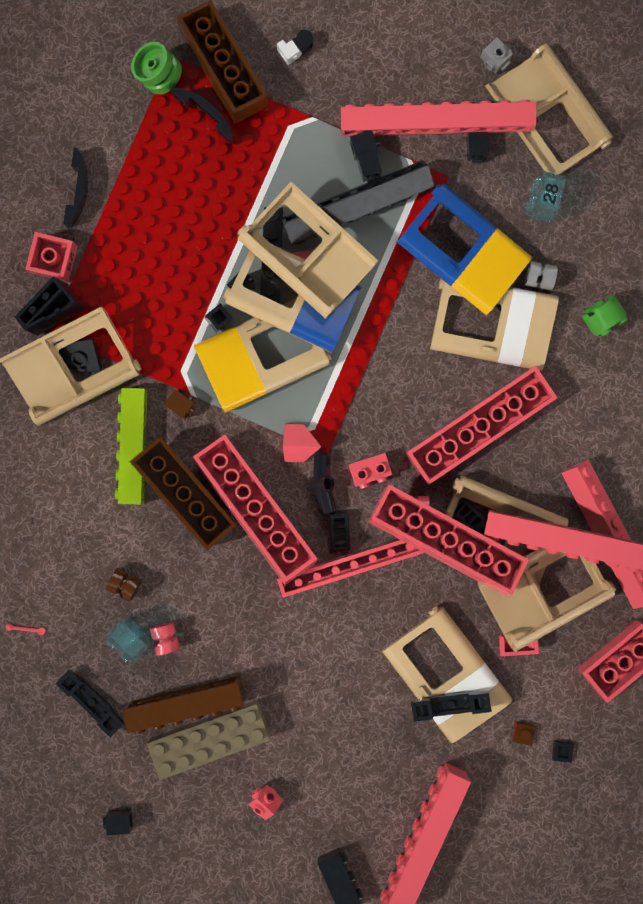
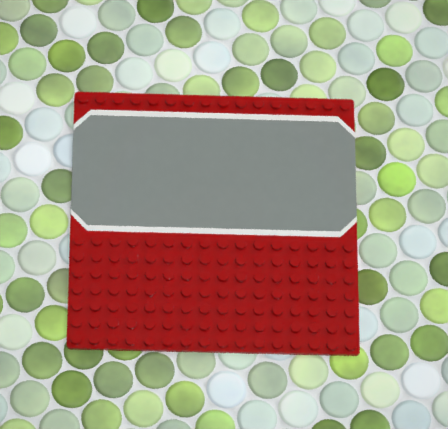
[50,58,448,454]

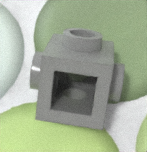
[480,37,513,74]

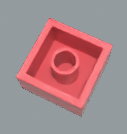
[26,232,78,283]

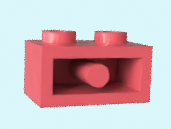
[348,453,392,489]

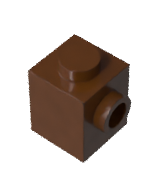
[164,389,196,419]

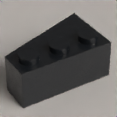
[14,276,87,336]

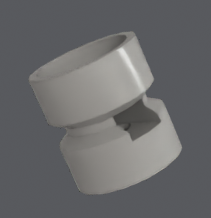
[525,261,558,290]

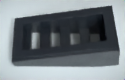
[446,497,487,531]
[329,510,350,551]

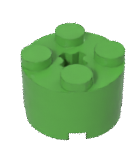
[581,294,628,336]

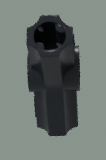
[309,454,337,514]

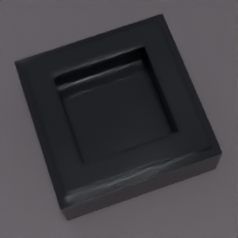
[552,740,574,763]

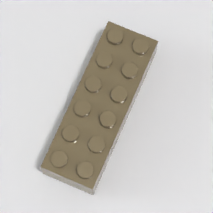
[147,699,271,780]

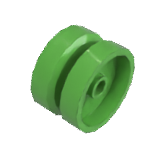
[131,42,182,95]

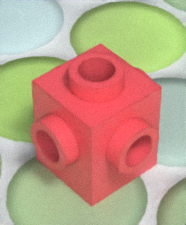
[248,785,284,820]

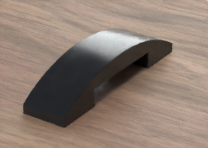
[171,87,234,145]
[63,148,88,228]
[56,669,124,738]
[411,691,492,722]

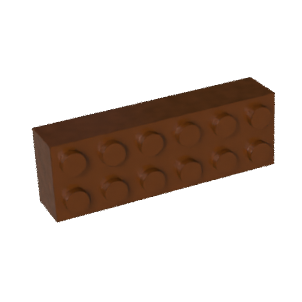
[177,0,268,124]
[129,436,236,551]
[123,675,246,734]

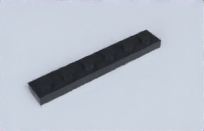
[259,207,283,321]

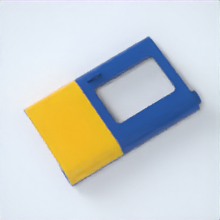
[397,184,532,315]

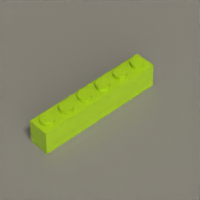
[115,388,148,505]

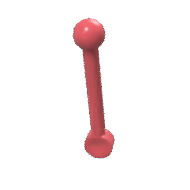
[6,623,46,635]

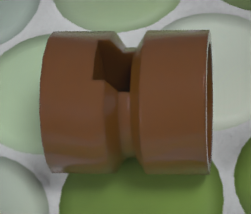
[106,568,142,602]

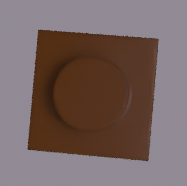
[512,722,536,746]

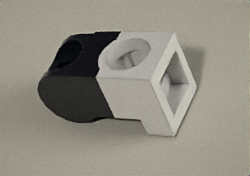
[277,30,313,65]

